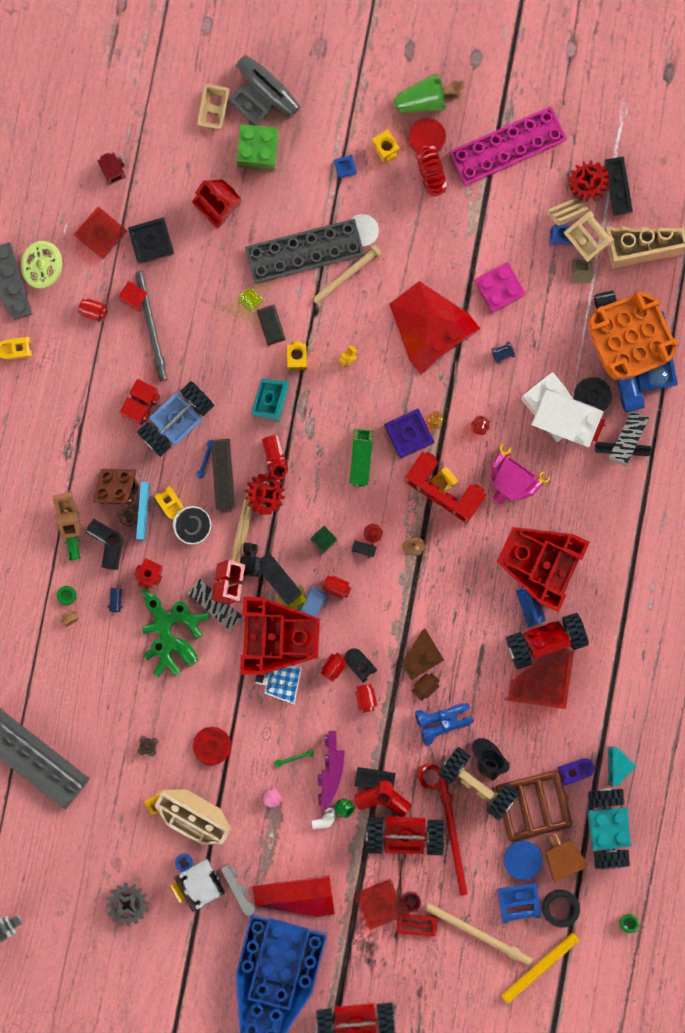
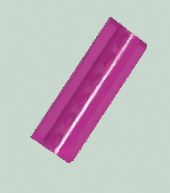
[449,106,567,186]

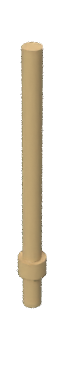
[425,903,533,965]

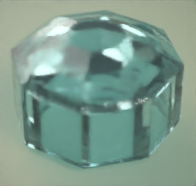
[649,367,669,387]

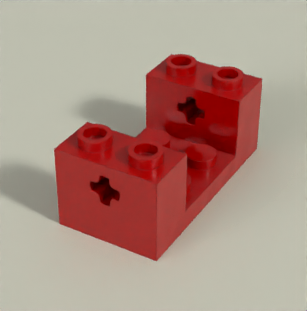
[404,452,486,524]

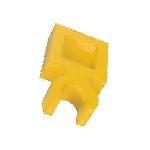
[339,345,358,367]

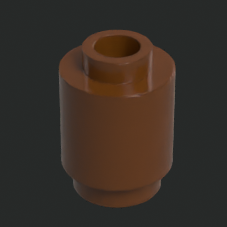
[411,673,440,701]

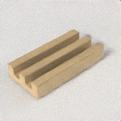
[547,197,589,226]

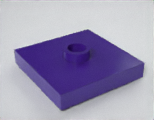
[384,408,435,459]

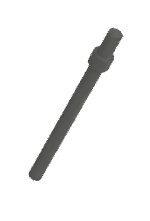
[135,270,167,381]

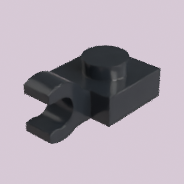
[240,543,261,577]

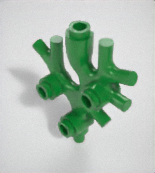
[140,589,209,677]

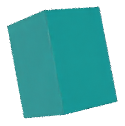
[251,378,290,423]
[608,746,637,786]

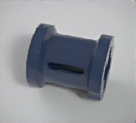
[491,341,515,364]

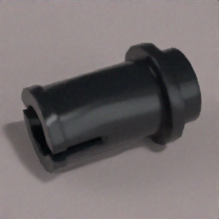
[351,540,377,558]

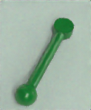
[275,749,314,767]

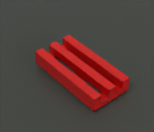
[397,913,437,937]

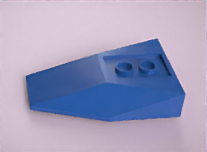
[236,914,327,1033]

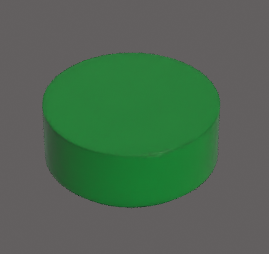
[57,586,77,605]

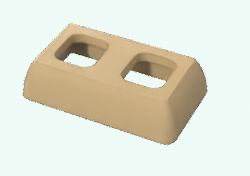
[197,84,229,129]

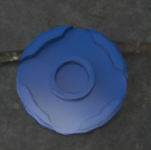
[503,840,543,880]

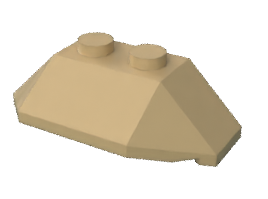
[155,790,231,845]

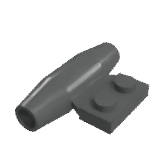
[229,55,301,126]

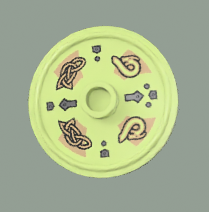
[21,241,62,289]

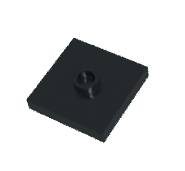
[127,217,174,265]

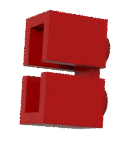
[120,379,160,425]
[211,559,245,605]

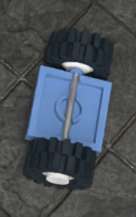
[137,381,215,457]

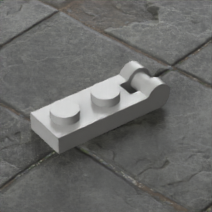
[221,864,255,915]

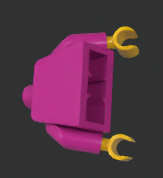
[491,444,550,504]

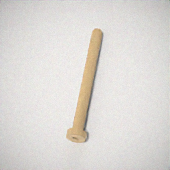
[313,244,382,303]

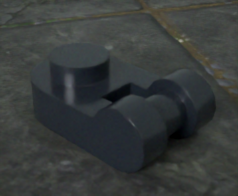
[345,648,378,683]

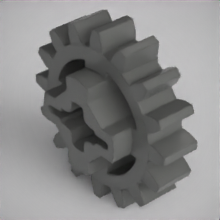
[106,883,149,926]
[0,915,22,943]

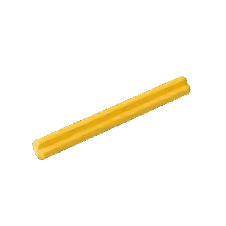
[501,933,579,1004]

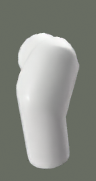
[312,807,337,830]

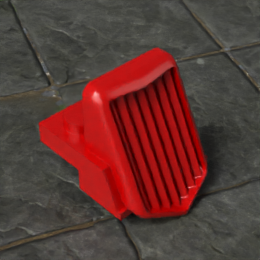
[192,179,242,229]

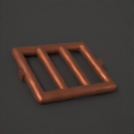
[496,770,572,842]

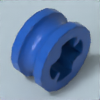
[175,853,193,872]

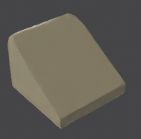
[572,260,592,283]

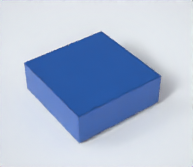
[334,155,357,179]

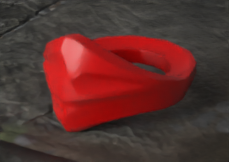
[417,763,443,790]

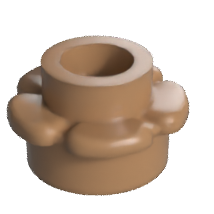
[60,610,79,627]

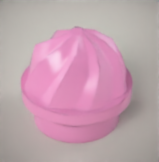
[263,788,283,808]

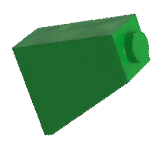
[349,429,373,487]

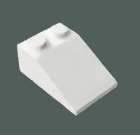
[521,372,573,443]
[531,389,603,447]

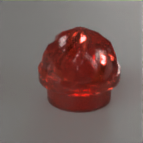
[471,416,490,435]
[364,524,383,543]

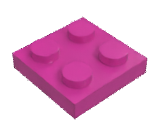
[474,262,526,313]

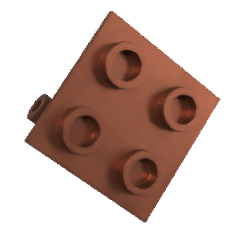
[92,469,137,505]

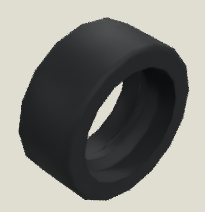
[542,889,580,928]

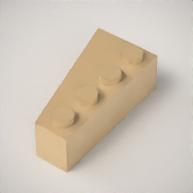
[604,226,685,269]

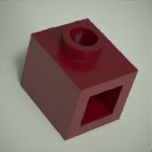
[97,153,126,185]

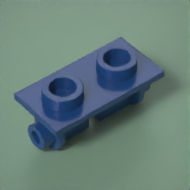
[516,588,546,627]

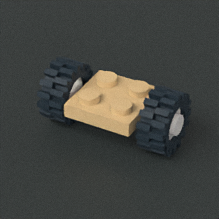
[438,746,520,821]

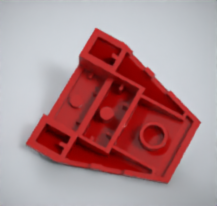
[389,281,481,375]
[497,527,590,612]
[240,596,320,675]

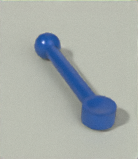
[197,440,215,478]

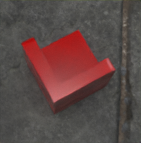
[118,281,147,312]

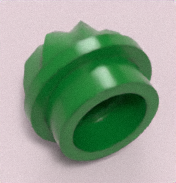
[335,798,355,819]

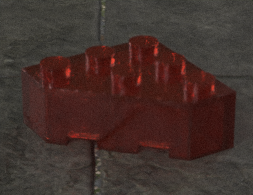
[506,649,574,709]

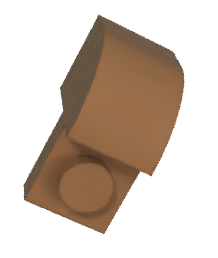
[53,492,81,539]

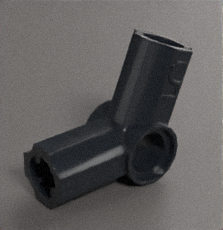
[85,518,124,570]

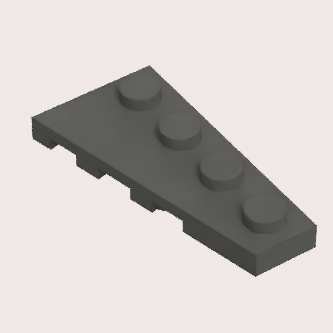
[0,242,33,320]

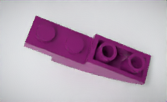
[318,731,345,810]

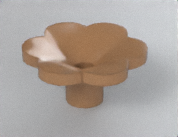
[443,80,465,99]
[402,537,426,555]

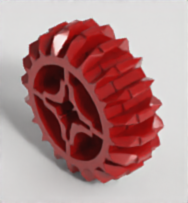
[416,145,447,197]

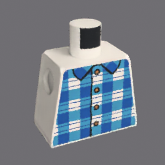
[255,667,301,704]

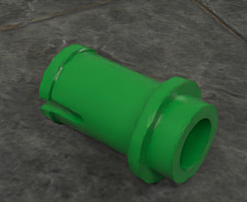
[64,536,81,560]

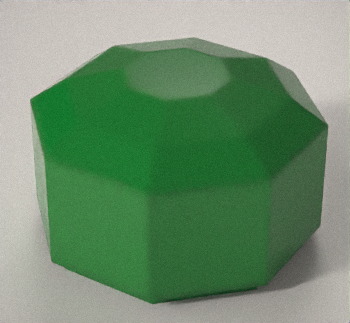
[619,913,639,933]

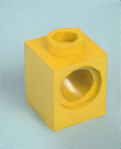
[372,129,400,163]
[287,341,307,370]

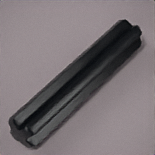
[595,442,652,456]

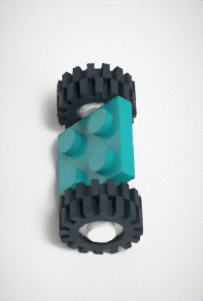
[588,789,631,869]

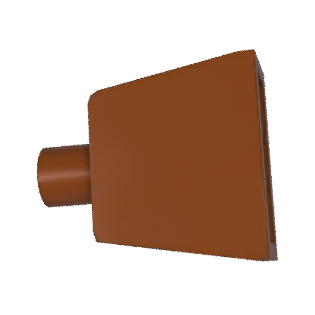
[545,832,589,882]

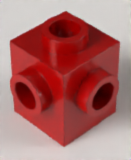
[133,558,163,590]

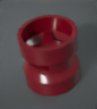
[401,891,421,913]

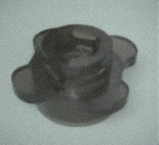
[138,736,158,757]

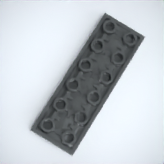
[245,218,364,283]
[0,708,90,810]

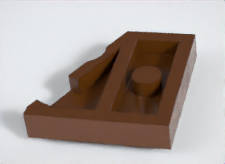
[401,629,444,680]

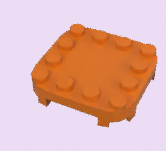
[587,291,678,380]

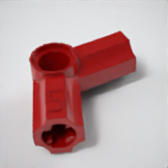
[262,435,288,480]
[354,781,411,817]

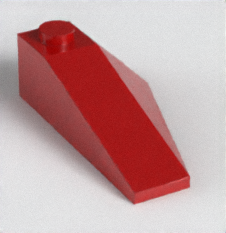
[252,875,335,917]

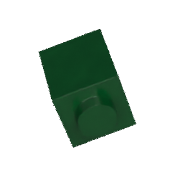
[310,526,338,554]

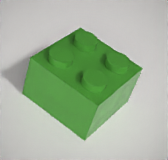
[237,124,279,171]

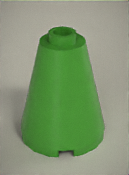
[394,73,447,113]

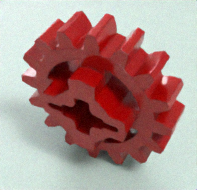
[568,160,610,202]
[244,473,285,515]

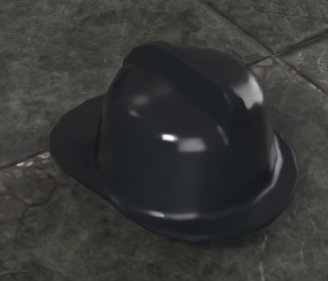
[472,738,510,781]

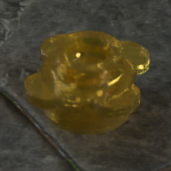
[428,411,443,430]

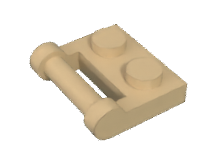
[564,211,615,262]

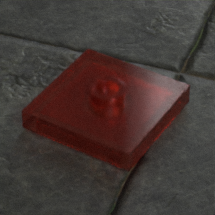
[74,206,128,260]
[355,878,406,931]

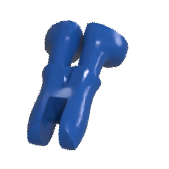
[415,703,474,746]

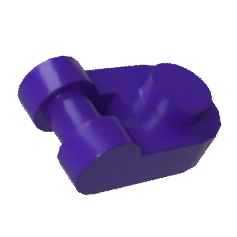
[558,758,595,785]

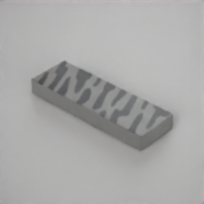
[609,411,649,467]
[187,579,243,631]

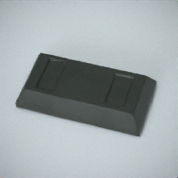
[257,304,286,346]

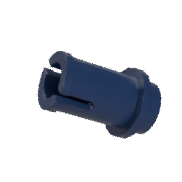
[107,588,123,613]

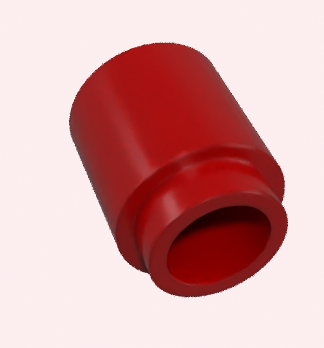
[78,298,108,322]
[322,575,352,600]
[320,652,347,682]
[355,683,378,713]

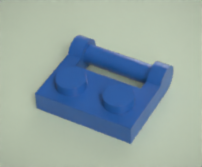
[497,883,541,924]

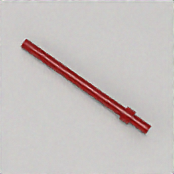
[439,779,468,896]

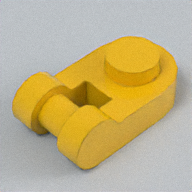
[0,337,33,360]
[153,485,184,520]

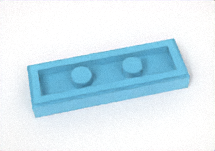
[136,482,150,541]

